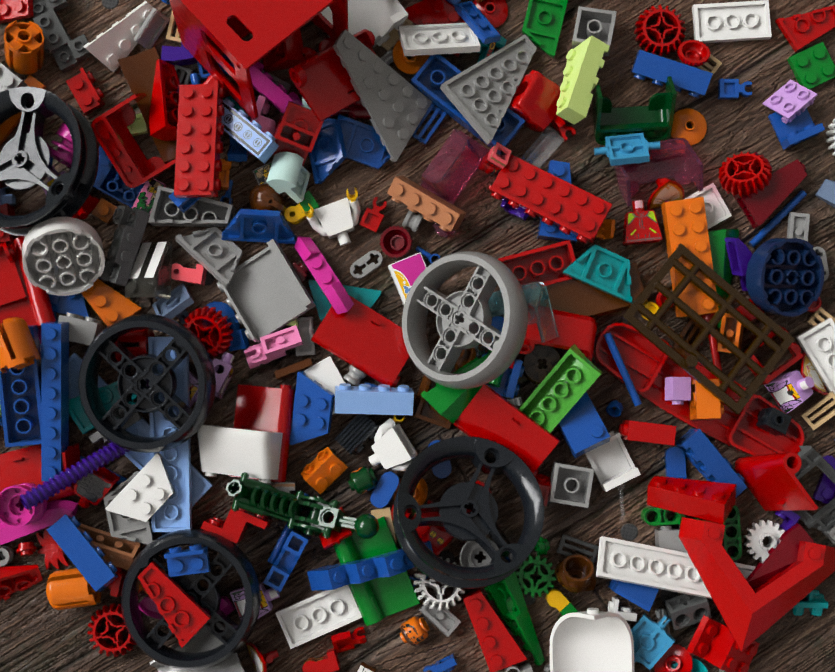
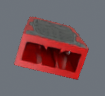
[73,467,121,508]

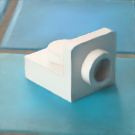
[608,597,637,622]

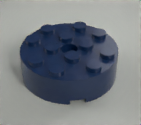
[746,238,824,317]

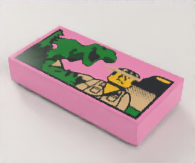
[132,179,167,217]

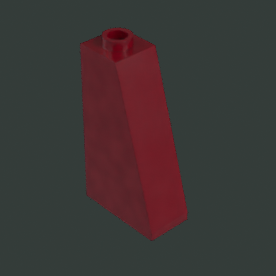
[734,159,807,229]

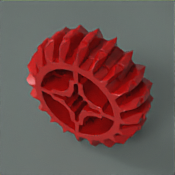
[634,4,686,56]
[718,151,772,197]
[183,306,234,357]
[87,603,136,657]

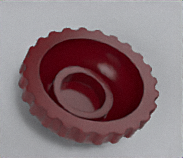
[380,226,413,258]

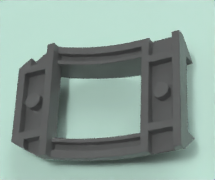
[792,446,835,531]

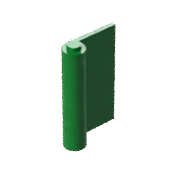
[333,516,420,626]

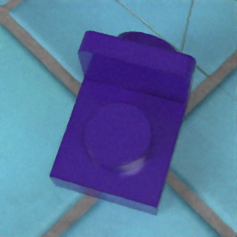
[775,510,800,531]

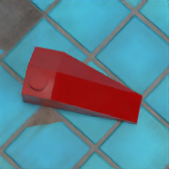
[149,59,181,141]
[0,565,43,601]

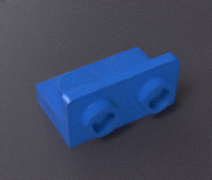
[164,544,210,577]

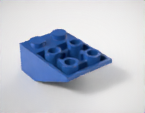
[93,146,145,208]

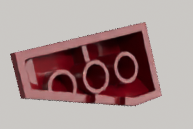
[746,523,815,590]

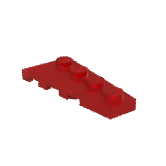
[138,561,211,648]

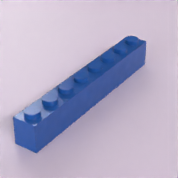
[41,322,69,482]

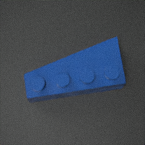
[537,160,577,244]
[675,428,747,497]

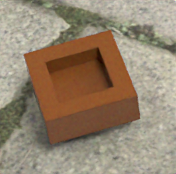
[92,198,117,224]

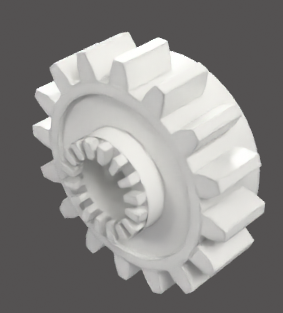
[744,520,785,563]

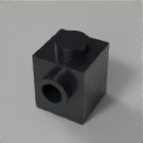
[756,407,792,436]

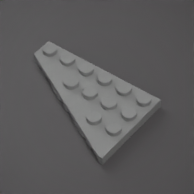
[333,29,432,162]
[440,34,537,145]

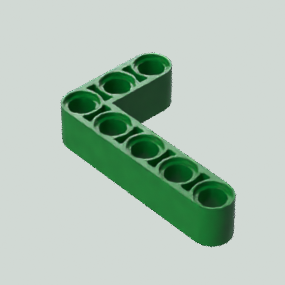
[641,505,742,561]

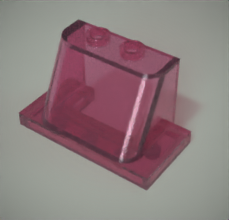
[420,129,489,205]

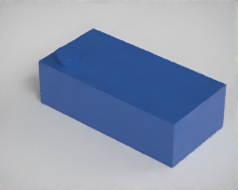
[557,392,611,458]

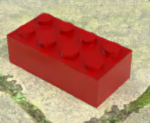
[498,240,576,293]

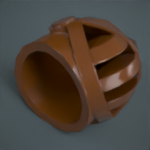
[248,183,286,213]
[555,554,597,593]

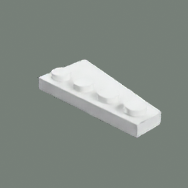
[83,1,153,73]

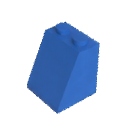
[608,580,659,612]

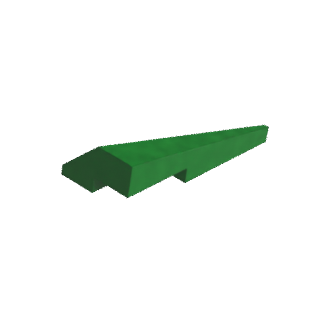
[708,229,739,329]
[421,350,492,424]
[483,572,545,666]

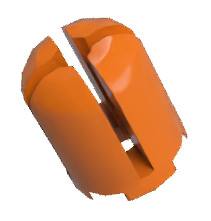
[4,20,45,75]
[0,317,41,374]
[46,568,101,610]

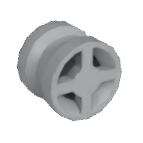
[402,210,424,233]
[343,365,367,386]
[0,545,15,567]

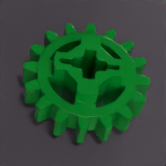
[515,554,556,597]

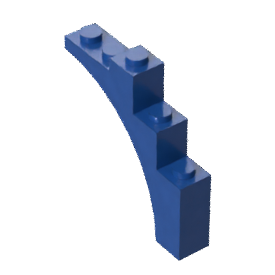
[307,541,433,591]

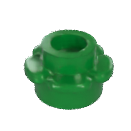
[534,537,550,555]

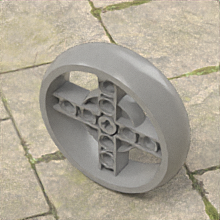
[402,251,528,389]

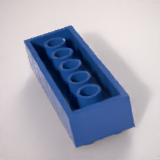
[411,54,525,155]
[0,325,41,448]

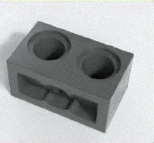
[664,594,711,630]

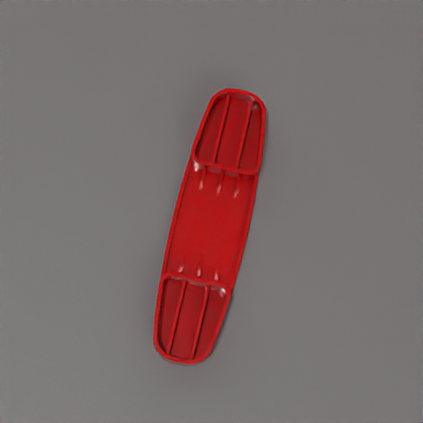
[593,322,804,456]

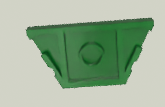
[521,0,568,58]

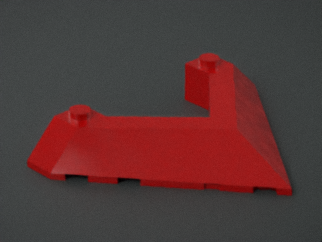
[678,517,835,652]

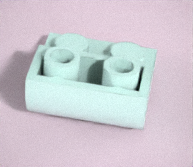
[266,152,311,203]

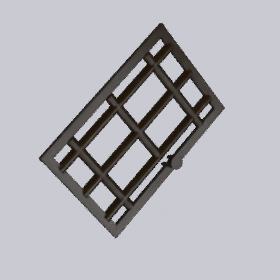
[622,244,795,415]

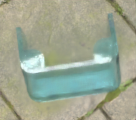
[475,281,559,356]

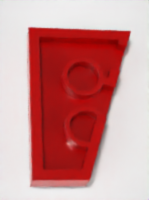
[775,5,835,52]

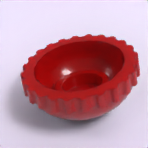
[677,39,711,67]

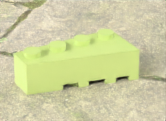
[556,35,610,125]

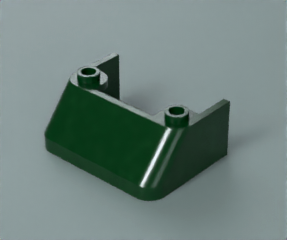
[592,76,677,145]

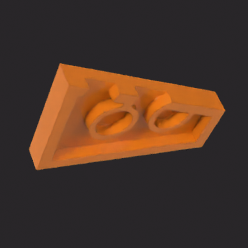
[81,279,142,327]

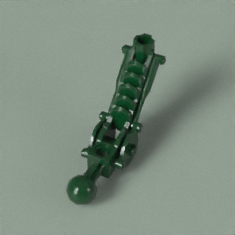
[225,472,379,539]

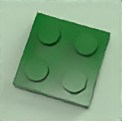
[787,42,835,90]

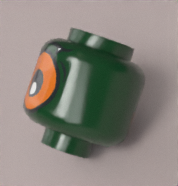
[348,466,378,495]

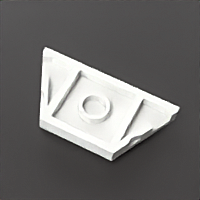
[105,453,175,522]

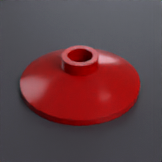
[473,0,508,29]
[654,644,693,672]

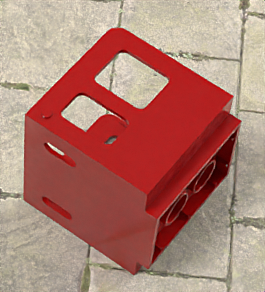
[169,0,348,120]

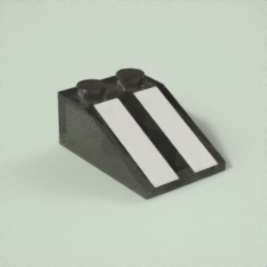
[125,241,172,300]

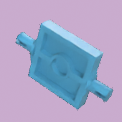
[594,133,661,166]
[631,613,675,670]

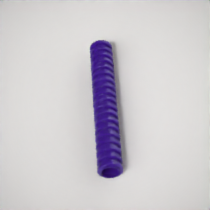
[20,443,130,511]

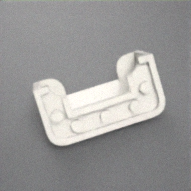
[197,425,283,483]

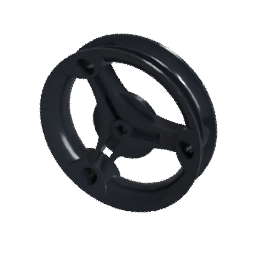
[0,86,99,237]
[393,436,544,589]

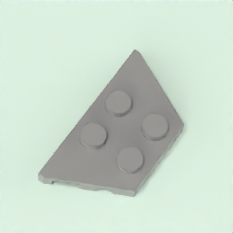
[175,227,243,288]
[103,471,154,545]

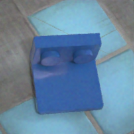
[768,108,825,150]

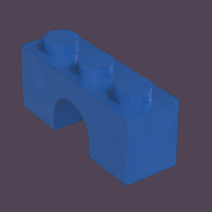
[263,529,311,592]

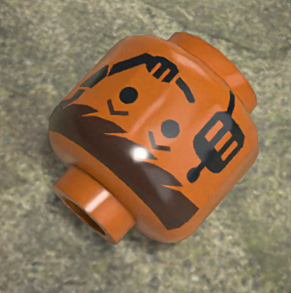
[400,616,430,646]

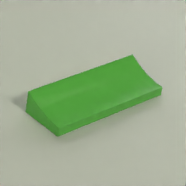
[519,344,602,433]

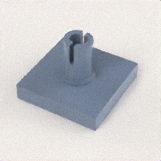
[152,283,194,324]

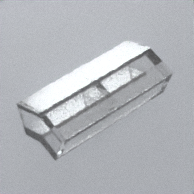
[520,127,565,168]

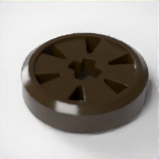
[522,344,562,385]

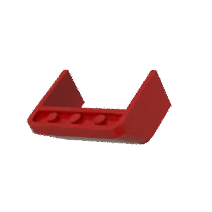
[91,93,176,188]
[509,305,597,369]

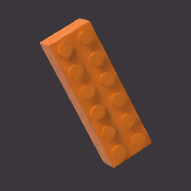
[661,197,719,317]

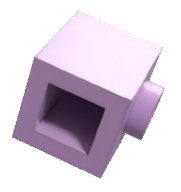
[665,377,691,405]

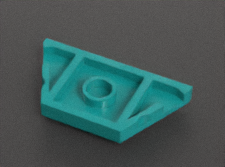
[563,244,633,303]
[308,280,382,321]

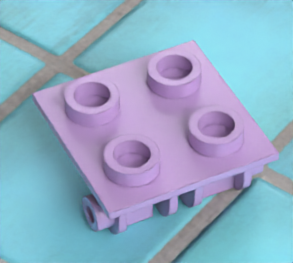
[762,79,818,124]

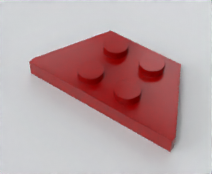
[405,0,465,58]

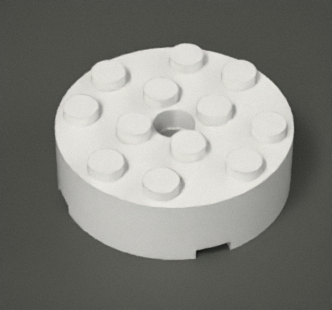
[22,217,105,296]

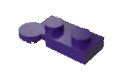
[812,455,835,504]

